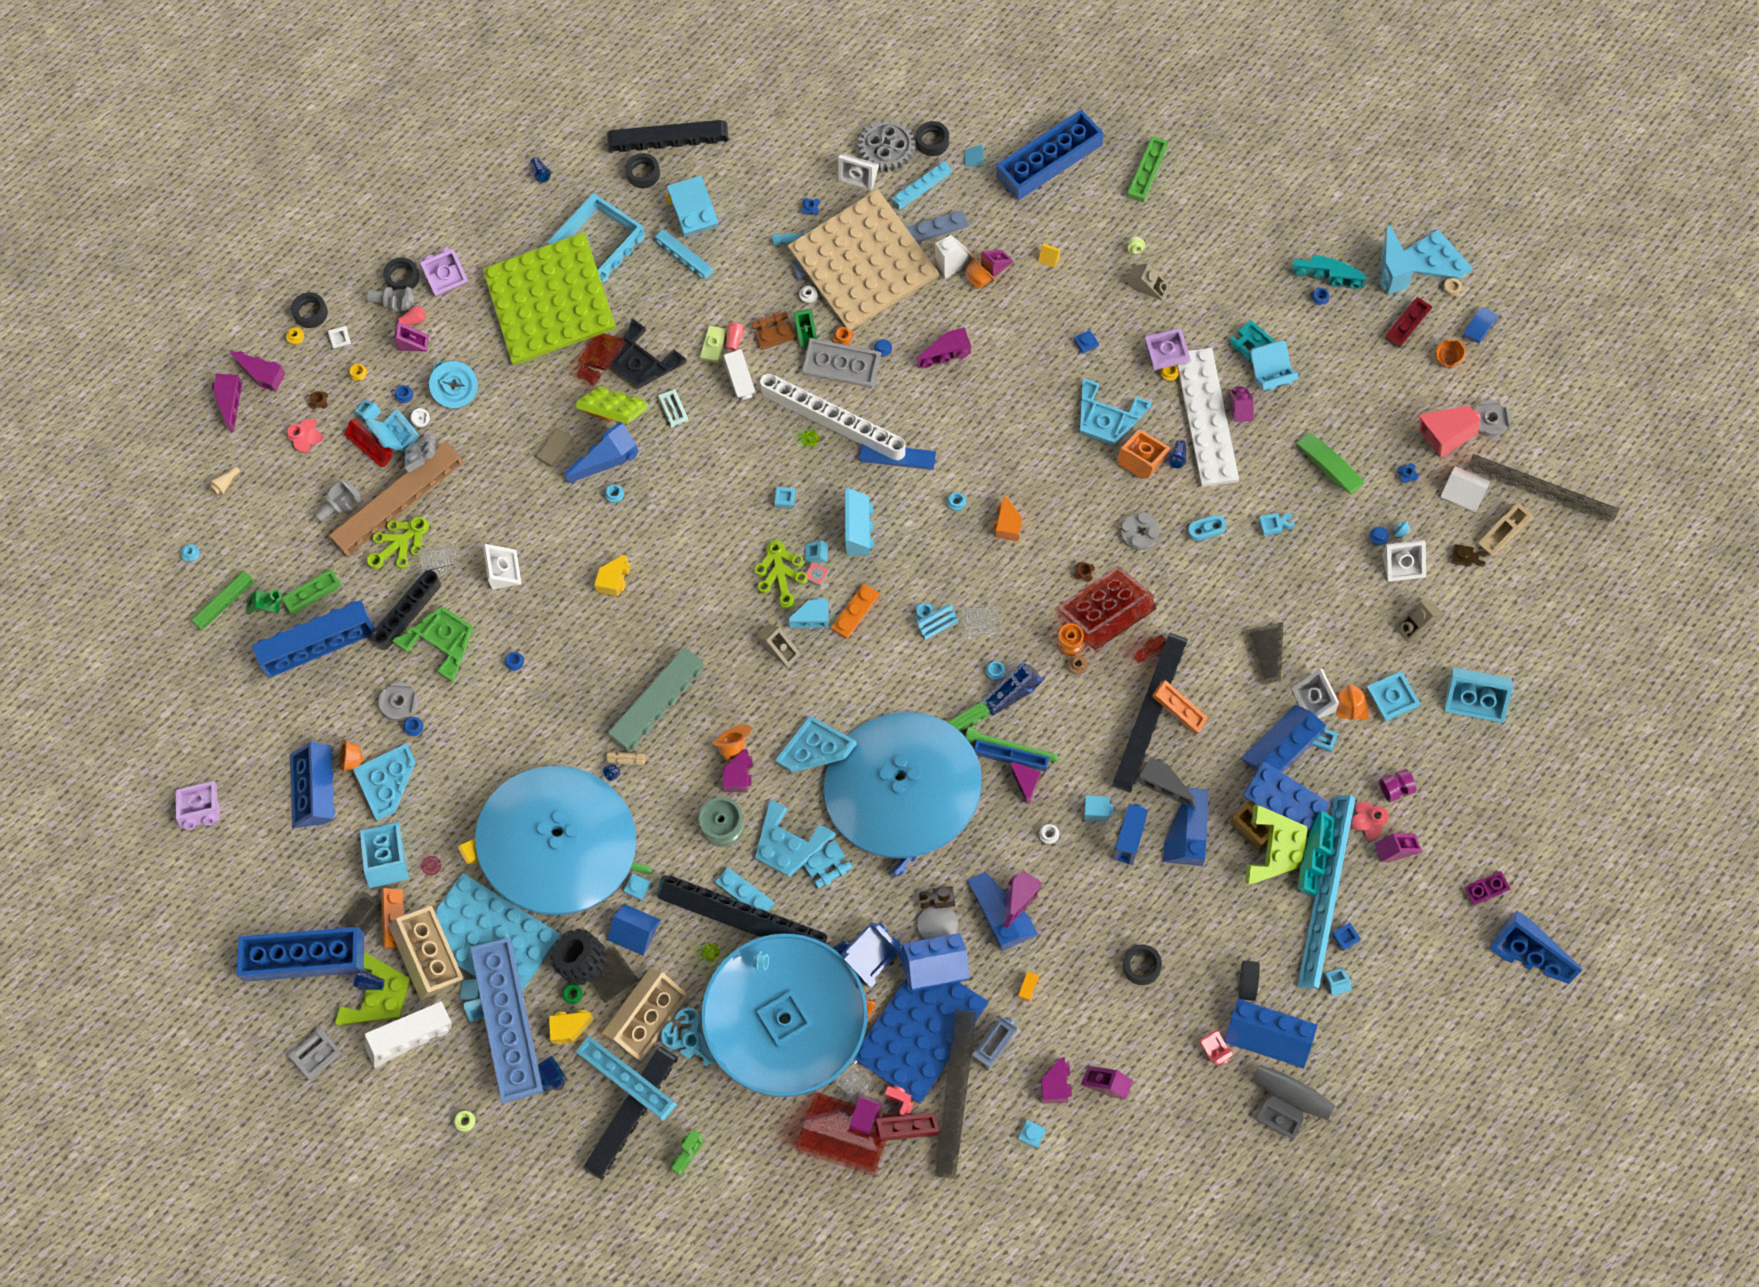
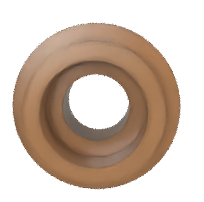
[1068,656,1088,675]

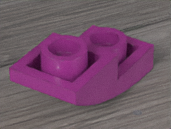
[1464,871,1511,906]

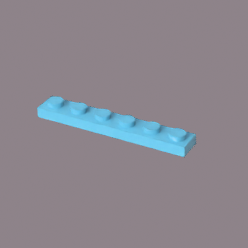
[576,1036,677,1121]

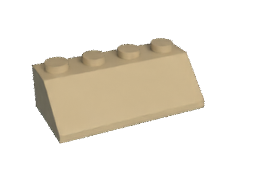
[389,906,464,999]
[602,967,688,1062]

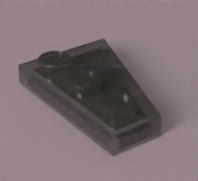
[1245,622,1283,685]

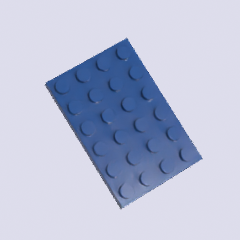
[854,978,989,1104]

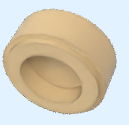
[1443,278,1462,296]

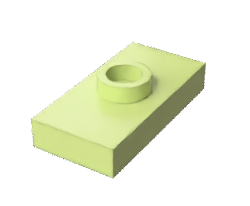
[700,326,727,363]

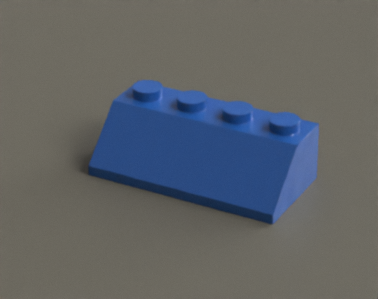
[1241,704,1326,773]
[290,742,335,828]
[1224,999,1318,1069]

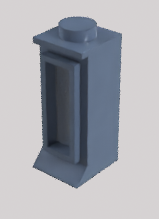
[972,1015,1018,1071]

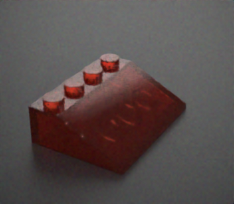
[1057,566,1157,651]
[795,1092,895,1177]

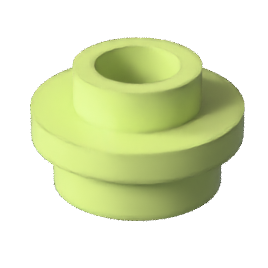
[1127,237,1145,254]
[454,1111,475,1132]

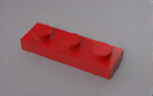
[344,419,393,468]

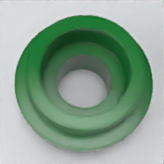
[562,984,583,1004]

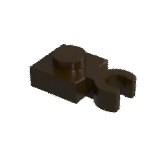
[1451,544,1487,567]
[919,886,955,909]

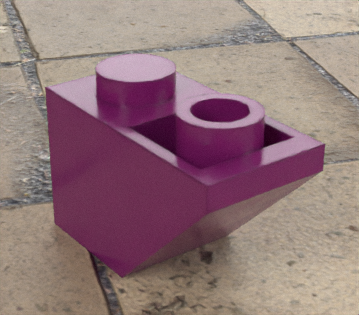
[1229,386,1254,422]
[723,749,753,792]
[1041,1057,1072,1104]

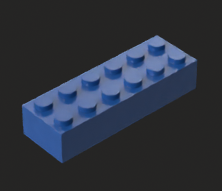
[996,109,1104,201]
[252,600,375,678]
[237,927,365,982]

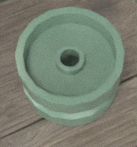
[699,797,745,847]

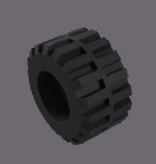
[550,929,607,985]

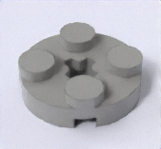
[1475,400,1511,437]
[1121,512,1159,550]
[379,682,419,721]

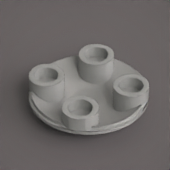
[918,905,958,939]

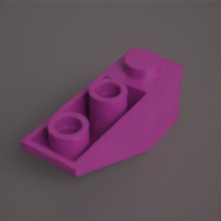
[917,327,971,368]
[230,351,285,392]

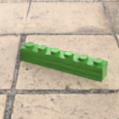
[192,571,255,630]
[947,701,989,733]

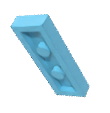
[715,867,775,912]

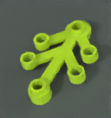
[367,517,429,570]
[755,540,808,610]

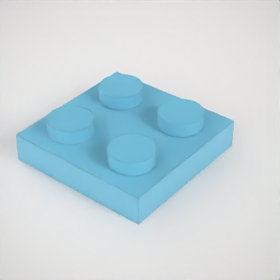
[1366,671,1421,722]

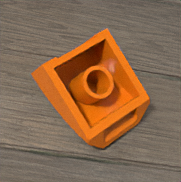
[1117,429,1171,479]

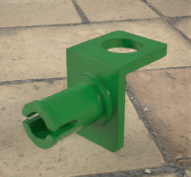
[246,589,282,614]

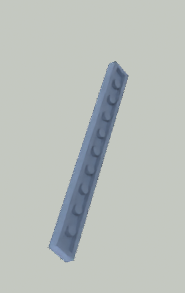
[792,210,969,280]

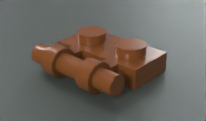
[751,311,796,350]

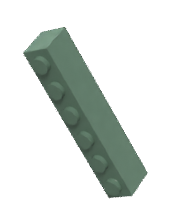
[608,647,704,752]

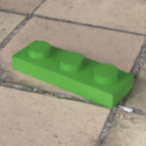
[282,569,342,615]

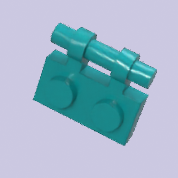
[1229,320,1276,362]

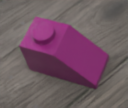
[1374,833,1422,862]
[1081,1066,1133,1100]

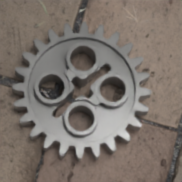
[858,119,916,172]

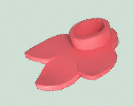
[287,419,324,453]
[1350,802,1389,841]

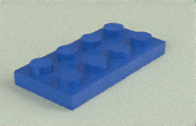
[1242,761,1331,837]

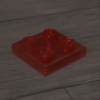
[578,333,626,371]

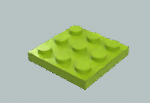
[576,386,648,424]

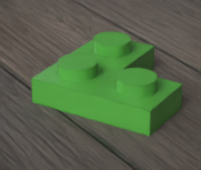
[671,1129,704,1176]

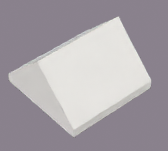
[838,154,879,190]
[1440,466,1491,513]
[1382,540,1426,582]
[483,544,521,590]
[1291,669,1339,718]

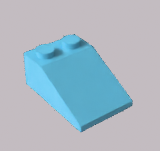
[667,176,718,237]
[1379,225,1414,295]
[360,822,409,888]

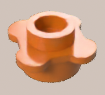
[833,327,854,346]

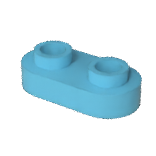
[1188,515,1226,541]

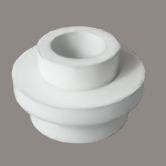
[799,286,818,303]
[1039,824,1059,844]

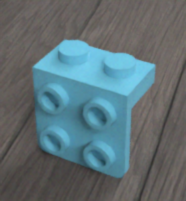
[1250,340,1299,391]
[365,409,420,452]

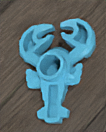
[661,1008,715,1066]

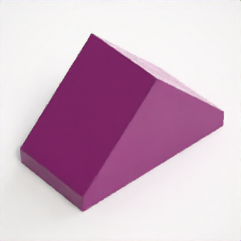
[981,250,1014,277]
[394,322,429,351]
[1010,762,1041,804]
[849,1095,883,1135]

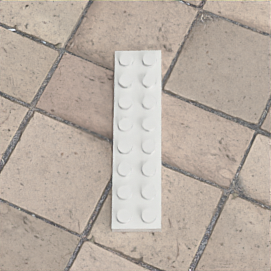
[1177,348,1239,487]

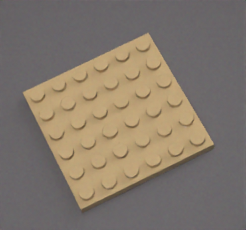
[788,189,939,330]

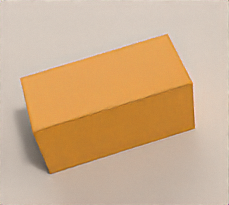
[1018,971,1039,1002]

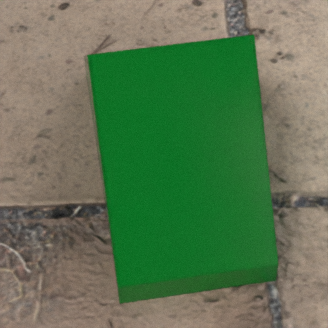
[793,308,818,348]

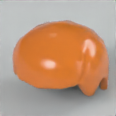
[1435,339,1466,368]

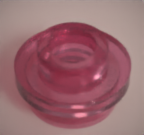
[421,856,442,876]

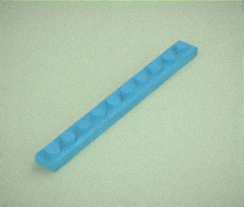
[1297,795,1355,989]

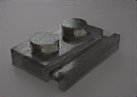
[339,891,382,937]

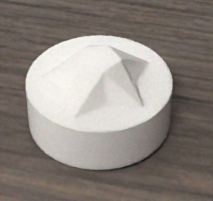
[410,408,430,428]

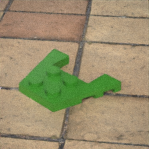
[393,606,474,683]

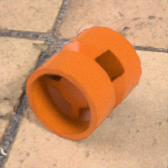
[1058,623,1084,656]

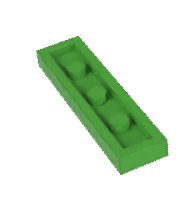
[1127,136,1169,202]

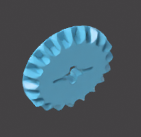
[429,361,478,409]

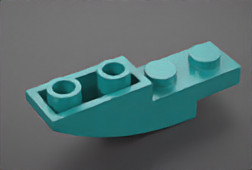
[1291,255,1367,289]

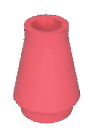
[398,305,427,326]
[726,322,744,351]

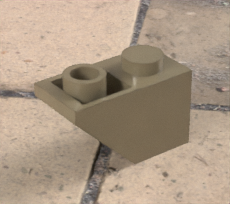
[1126,263,1170,301]
[1395,599,1443,641]

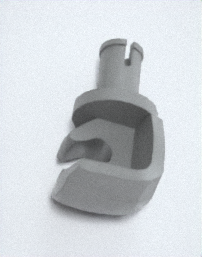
[367,287,415,312]
[314,479,361,523]

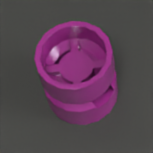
[1379,769,1417,803]

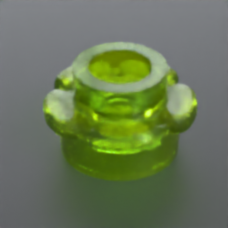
[802,430,820,447]
[701,943,720,962]

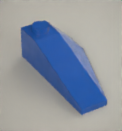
[1163,788,1209,866]
[1489,910,1582,984]

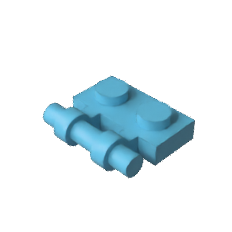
[803,840,853,889]

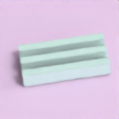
[658,389,689,428]

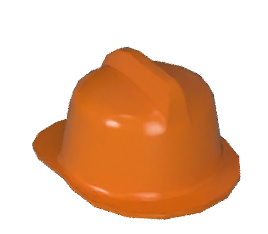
[966,249,997,289]
[1335,684,1368,720]
[713,724,751,761]
[339,739,364,777]

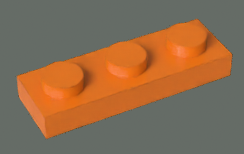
[831,584,880,639]
[1152,680,1208,734]
[381,888,404,949]

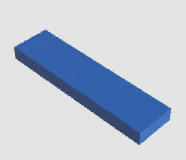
[859,444,936,470]

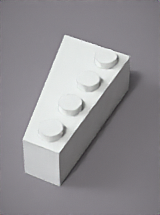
[364,1001,452,1068]

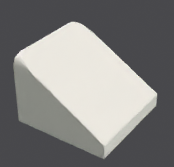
[328,326,351,348]

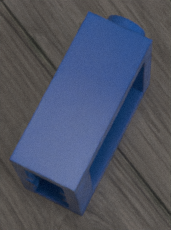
[1114,804,1148,865]

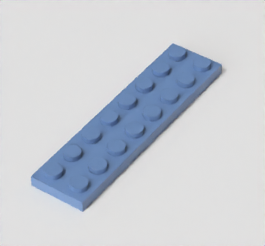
[470,937,544,1104]

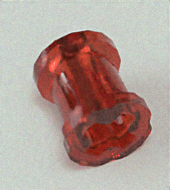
[577,364,601,387]

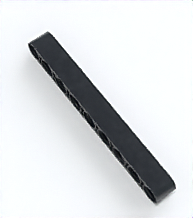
[1112,633,1188,793]
[656,875,828,944]

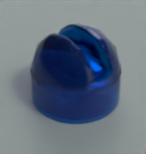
[603,764,621,781]

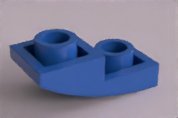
[1463,307,1499,344]

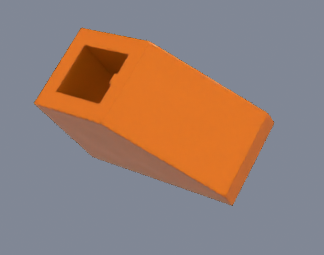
[993,496,1022,541]

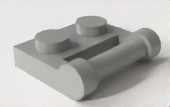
[288,1026,342,1081]

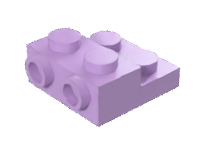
[420,248,469,297]
[1145,328,1190,370]
[176,781,220,830]

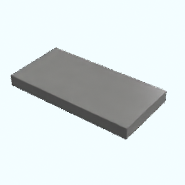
[801,338,881,388]

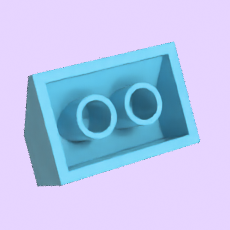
[845,488,873,556]
[1445,667,1513,723]

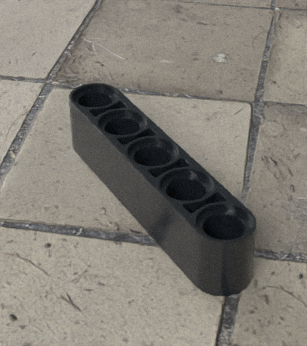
[371,570,441,650]

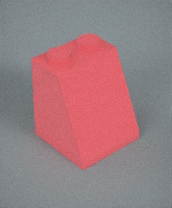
[1418,405,1481,458]

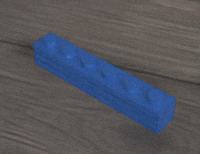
[974,740,1049,772]

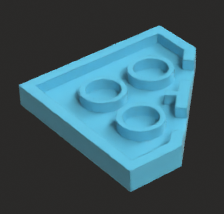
[1404,230,1473,279]
[775,716,857,773]
[353,743,416,821]

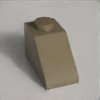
[755,623,801,667]

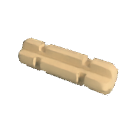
[607,752,646,765]

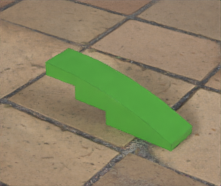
[1296,432,1365,495]

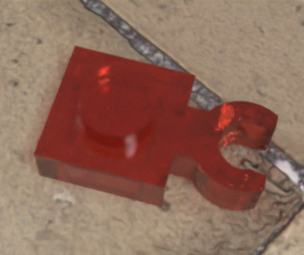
[1134,634,1166,664]

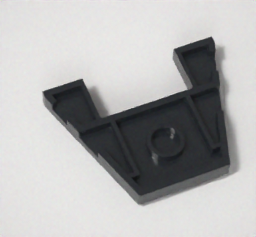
[609,319,687,390]

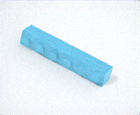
[892,161,951,210]
[655,229,713,279]

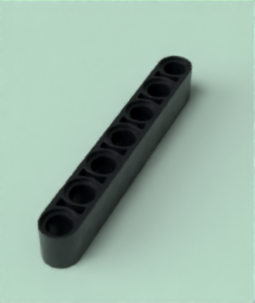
[606,120,729,153]
[584,1046,678,1180]

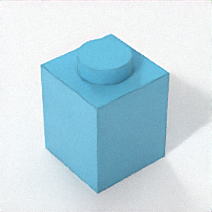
[1084,796,1113,822]

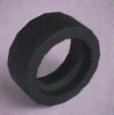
[916,121,949,156]
[625,153,660,189]
[383,257,420,291]
[291,292,328,329]
[1122,944,1162,985]
[1238,960,1260,1001]

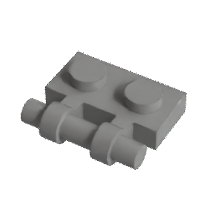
[405,435,435,472]

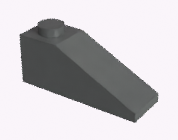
[1139,757,1196,808]

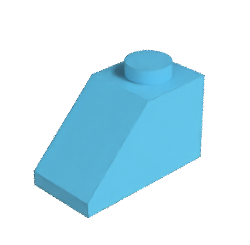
[789,598,829,628]

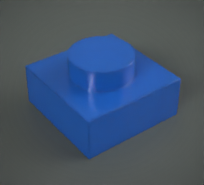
[1074,330,1099,354]
[1332,923,1361,951]

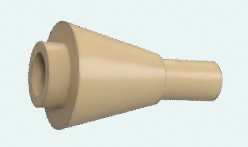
[209,466,240,496]

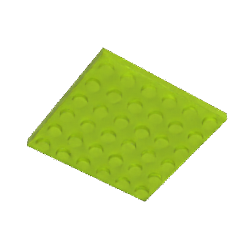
[483,232,617,365]

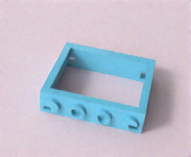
[547,193,645,281]

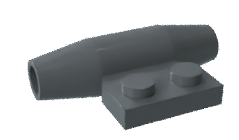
[1252,1065,1336,1140]

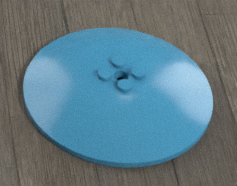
[824,712,982,859]
[475,766,636,915]
[702,934,867,1097]

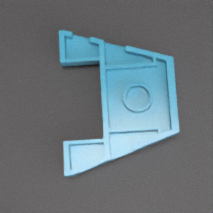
[1080,378,1152,446]
[755,800,836,877]

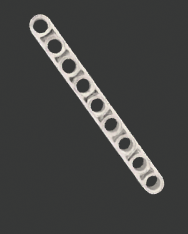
[760,374,905,460]

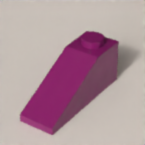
[212,374,243,432]
[1004,870,1043,928]

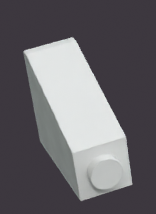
[935,235,973,278]
[722,349,755,401]

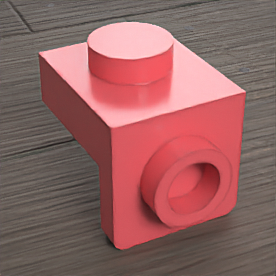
[1198,1030,1233,1065]
[885,1086,914,1116]

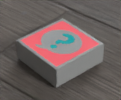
[804,562,830,587]

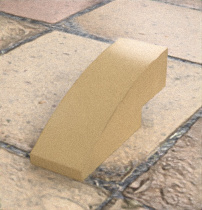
[1478,503,1533,556]

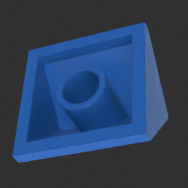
[607,904,661,956]

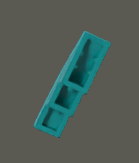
[1298,811,1335,897]

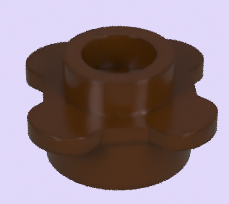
[309,391,328,409]
[1074,562,1095,582]

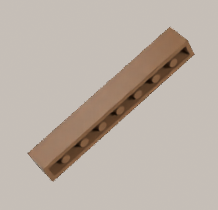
[329,441,463,557]

